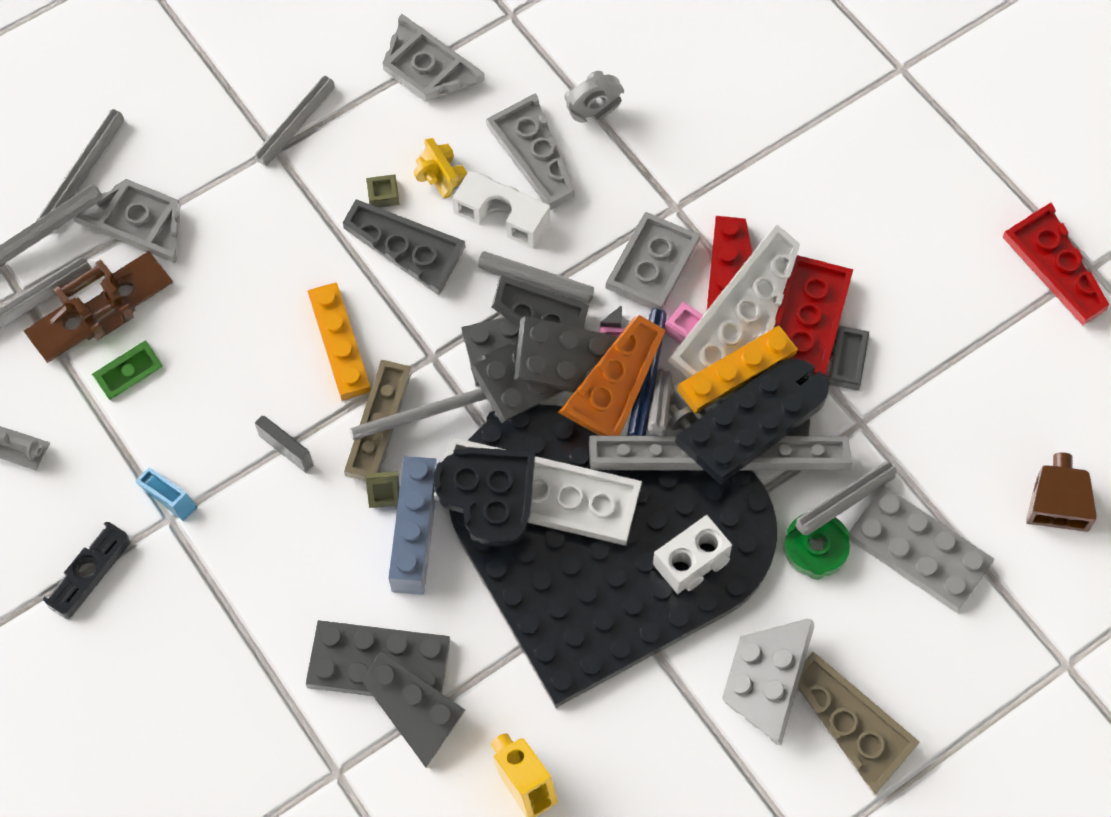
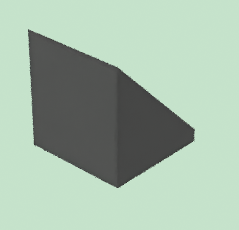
[599,306,622,331]

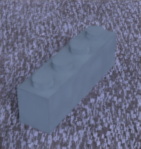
[388,456,437,595]

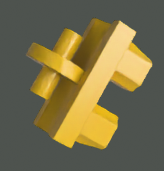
[414,138,467,199]

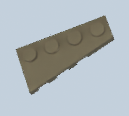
[798,651,920,796]

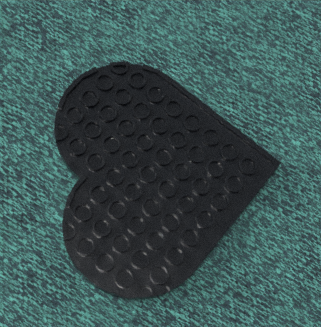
[449,405,777,708]

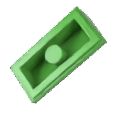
[91,340,163,400]

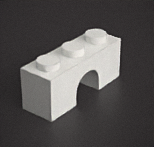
[452,170,550,249]

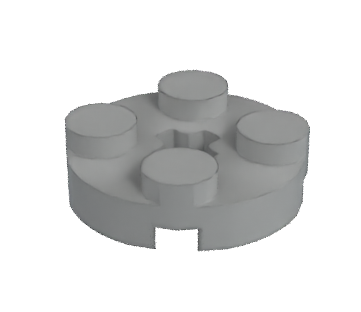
[564,70,625,123]

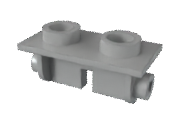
[0,426,50,471]

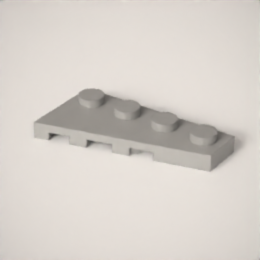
[486,93,575,210]

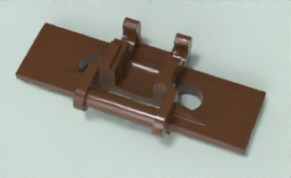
[23,251,173,363]

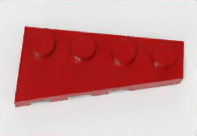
[1002,202,1110,326]
[706,215,753,311]

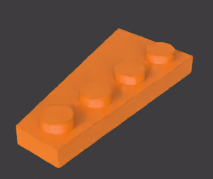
[558,315,666,436]

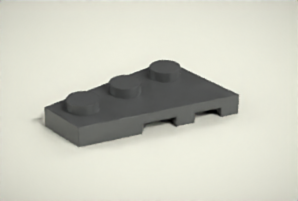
[361,651,466,768]

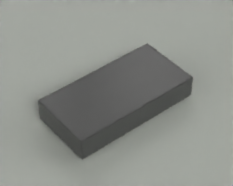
[828,325,870,391]
[254,415,313,473]

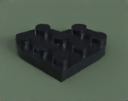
[433,447,536,547]

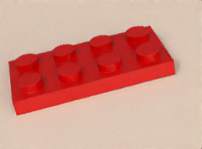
[773,255,854,376]

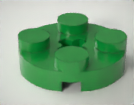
[783,513,850,580]

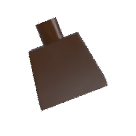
[1026,452,1097,532]

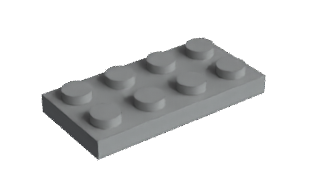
[849,485,995,613]

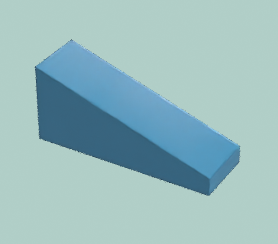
[135,467,197,521]

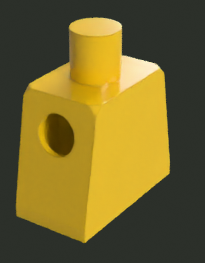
[491,733,558,817]

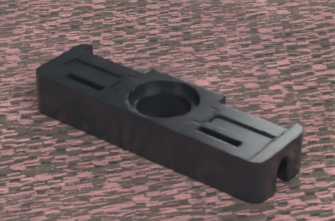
[43,522,131,619]

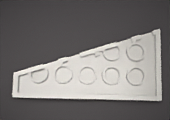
[667,224,800,404]

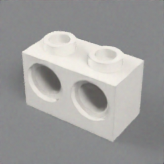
[653,515,732,594]

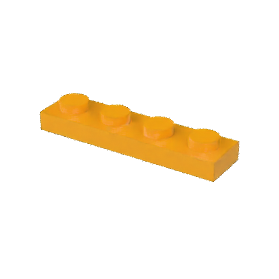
[307,282,371,401]
[676,326,798,414]

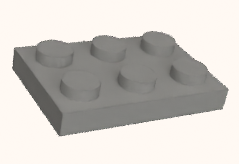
[605,211,700,310]

